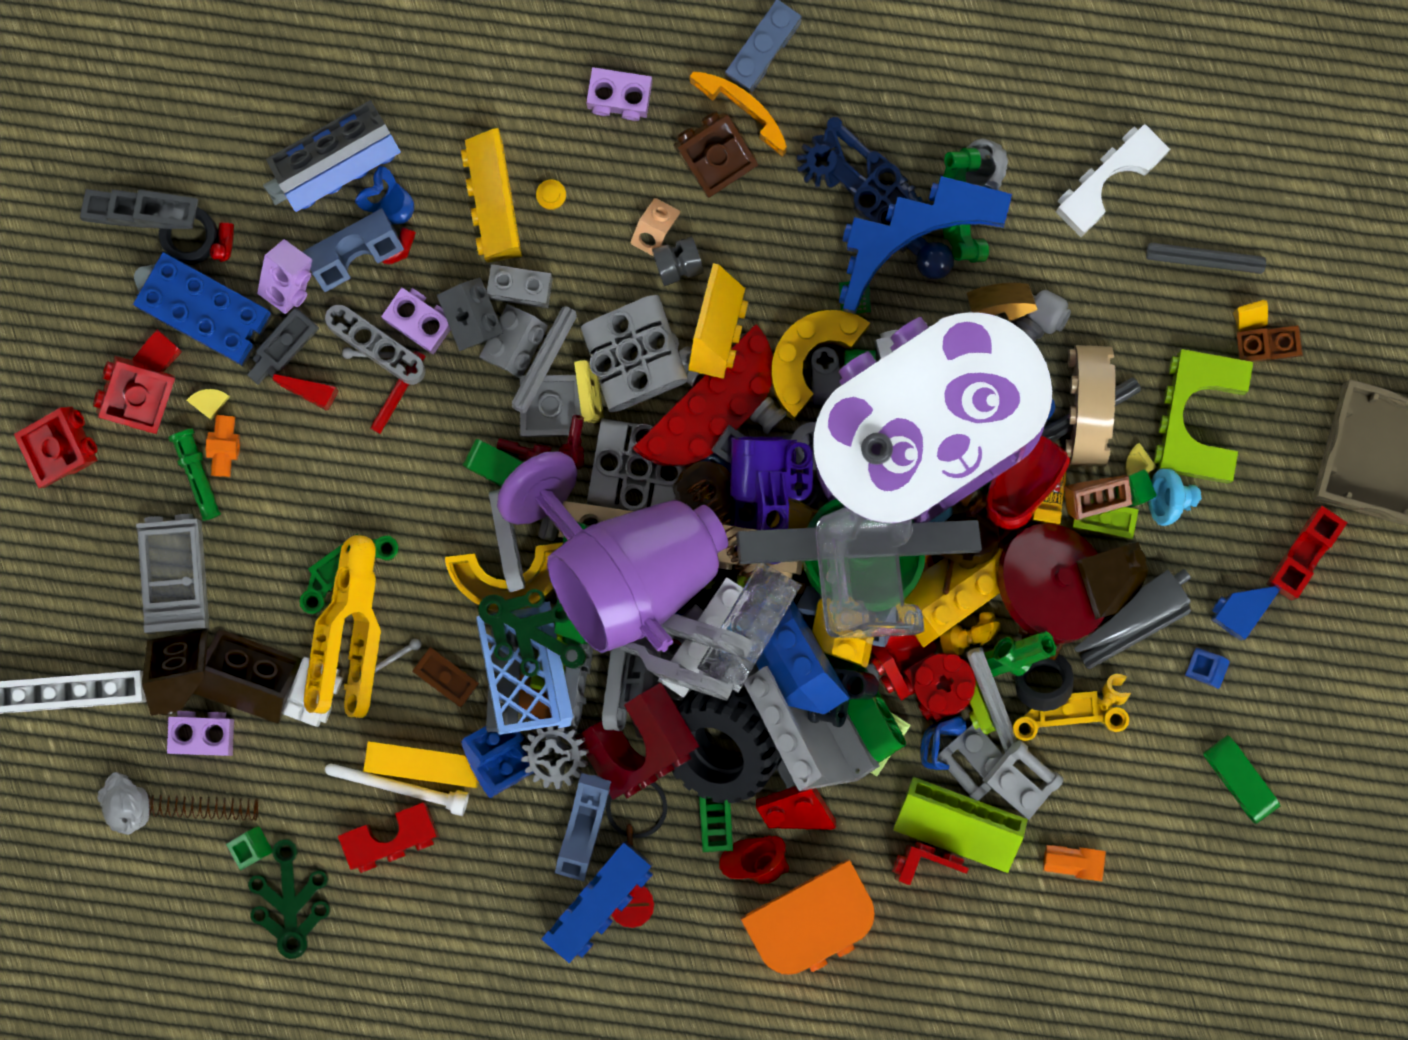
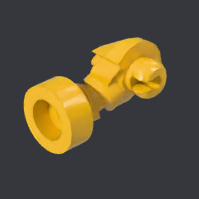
[940,612,1001,655]

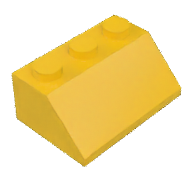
[688,263,749,379]

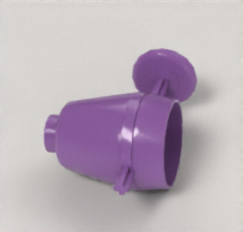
[497,451,728,653]

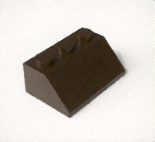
[142,628,208,716]
[194,629,302,724]

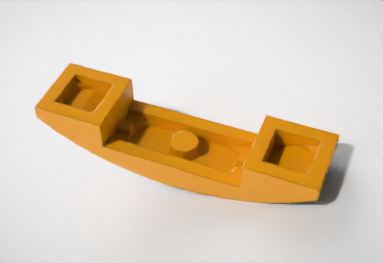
[690,71,787,157]

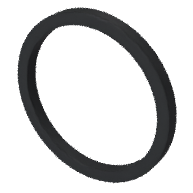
[606,782,667,838]

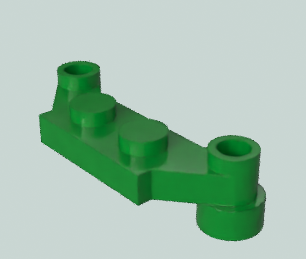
[939,148,989,263]
[299,533,399,614]

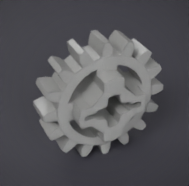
[521,726,589,789]

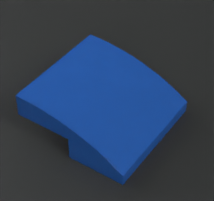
[461,726,534,798]

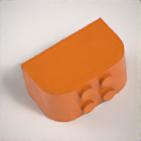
[740,859,875,975]

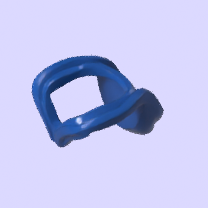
[355,165,414,224]
[920,714,967,770]

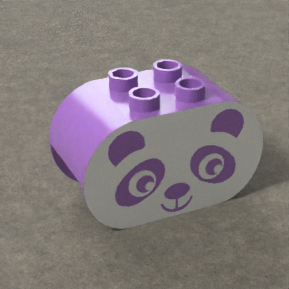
[814,313,1052,523]

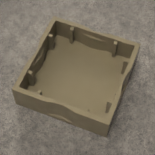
[1312,379,1408,526]

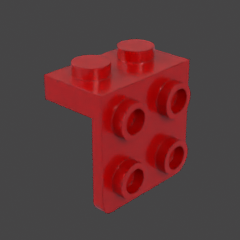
[870,618,936,701]
[892,842,969,885]

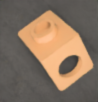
[630,198,680,256]

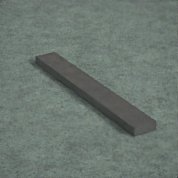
[736,520,982,564]

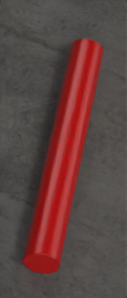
[370,350,426,434]

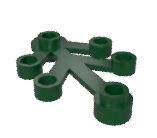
[478,589,586,677]
[248,839,331,959]

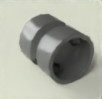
[652,236,704,286]

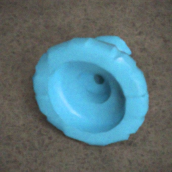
[1148,468,1202,526]

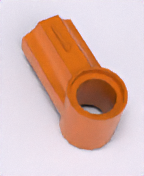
[1043,845,1106,881]

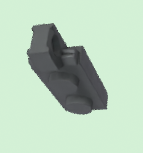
[247,307,319,385]

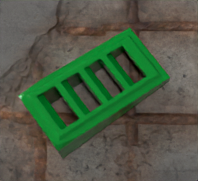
[699,797,733,852]

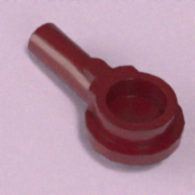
[559,415,584,470]
[496,438,552,461]

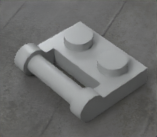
[937,724,1003,800]
[982,740,1064,820]

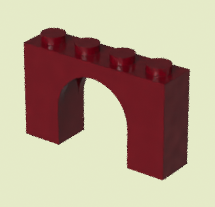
[576,683,700,800]

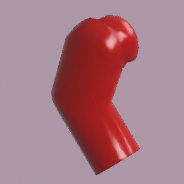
[210,223,234,262]
[382,228,416,265]

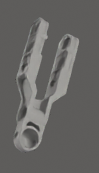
[618,614,753,700]
[565,643,627,731]

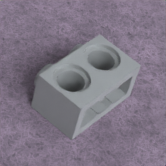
[487,264,553,308]

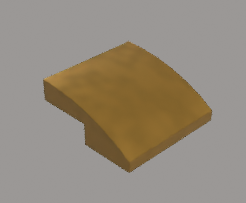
[966,283,1038,322]

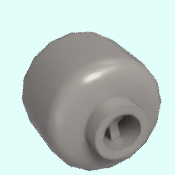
[1027,290,1071,334]

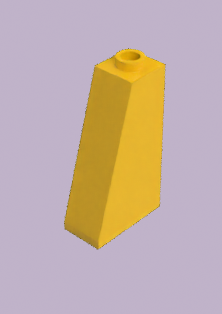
[363,741,479,788]

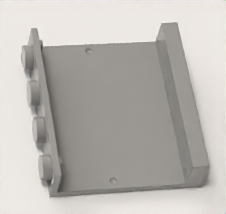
[743,666,880,791]

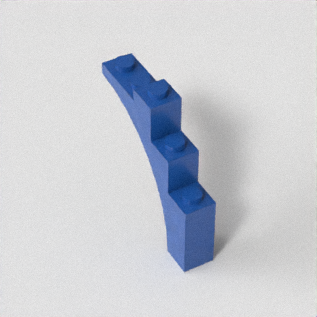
[839,176,1012,314]

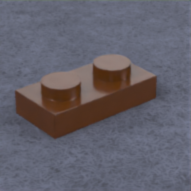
[412,647,480,708]

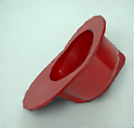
[719,836,789,884]

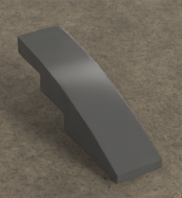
[80,189,199,229]

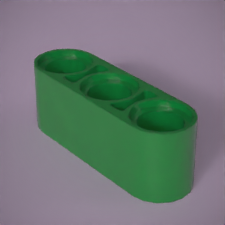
[462,439,524,487]
[1203,735,1281,824]

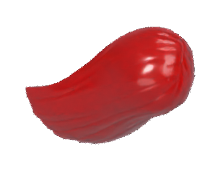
[986,436,1070,530]

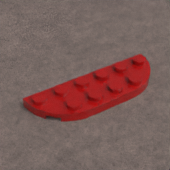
[632,324,773,466]

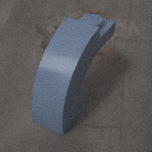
[555,773,611,881]

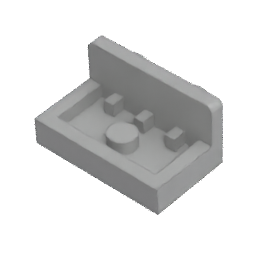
[479,304,548,378]

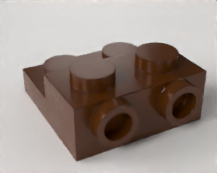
[673,111,759,198]

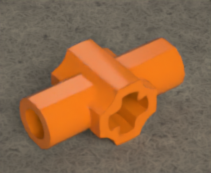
[205,415,240,477]

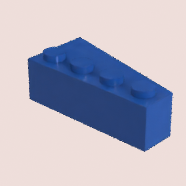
[541,841,654,963]

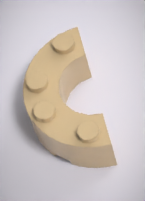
[1064,345,1115,467]

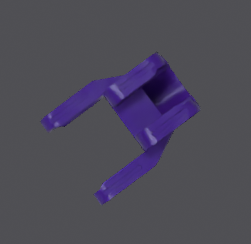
[730,437,813,564]

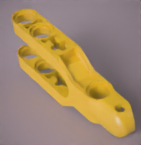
[304,535,381,718]

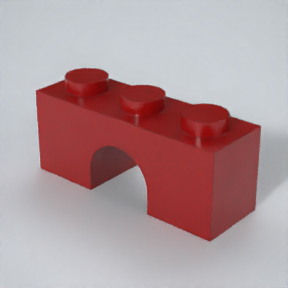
[1266,506,1348,601]
[338,802,439,873]

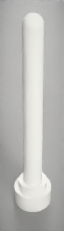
[325,763,469,816]

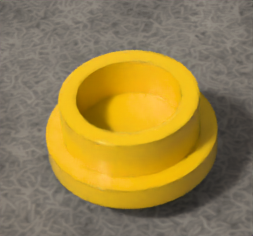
[536,179,566,210]

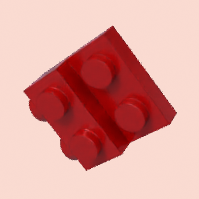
[93,355,175,434]
[14,406,98,489]

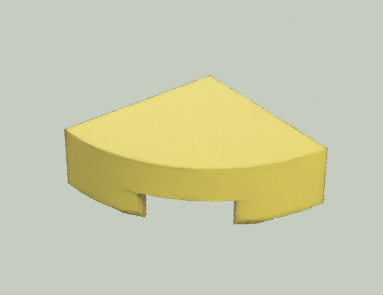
[186,389,230,420]
[1125,443,1156,475]

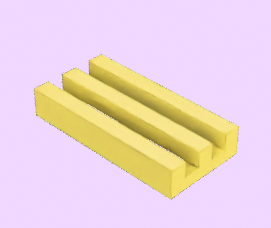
[574,360,604,423]

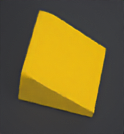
[1233,299,1268,332]

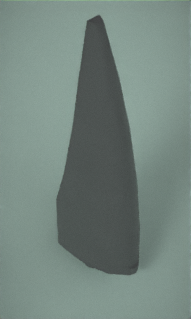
[1074,569,1191,652]

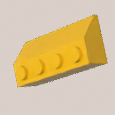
[461,128,522,263]
[895,548,1003,648]

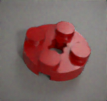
[914,653,976,716]

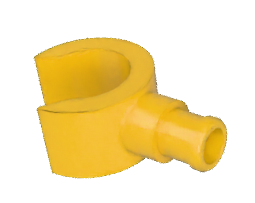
[1099,674,1131,710]

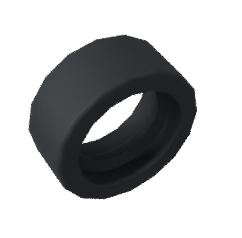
[158,207,218,265]
[1015,654,1074,711]

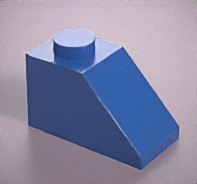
[1211,586,1280,641]

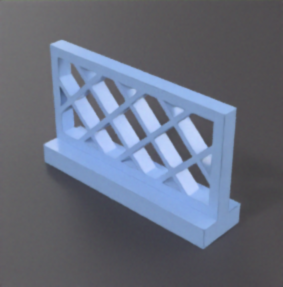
[476,601,573,735]

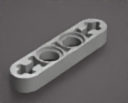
[325,305,426,385]
[489,489,525,592]

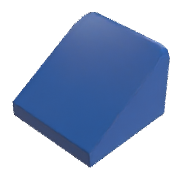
[1185,647,1230,689]

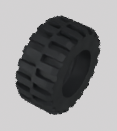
[672,682,782,803]

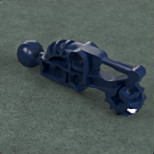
[797,117,954,280]

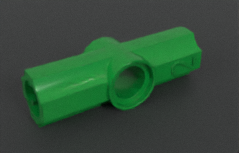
[970,631,1057,678]

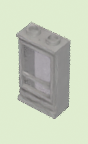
[136,514,210,634]

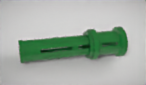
[168,428,221,521]

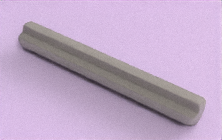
[512,306,577,413]
[967,647,1018,753]

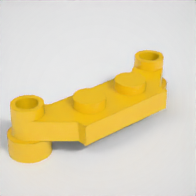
[1012,691,1129,741]

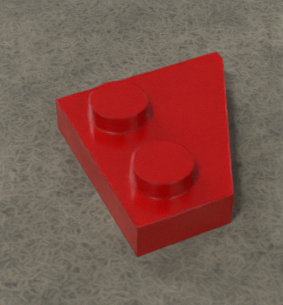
[756,786,836,830]

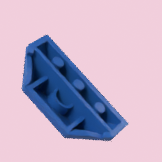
[749,592,850,714]

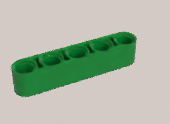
[825,653,906,762]

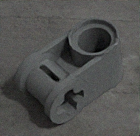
[810,347,842,406]

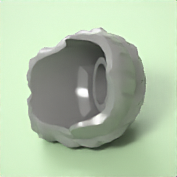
[966,138,1008,191]
[97,772,149,835]

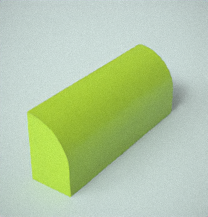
[893,777,1028,873]

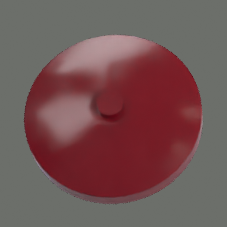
[997,523,1104,644]

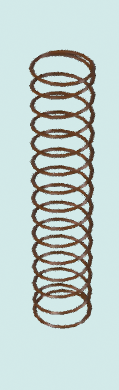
[687,479,764,584]
[148,794,258,821]

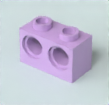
[586,67,652,121]
[257,239,312,314]
[381,288,451,355]
[167,711,234,756]

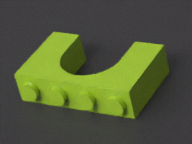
[1154,349,1253,484]

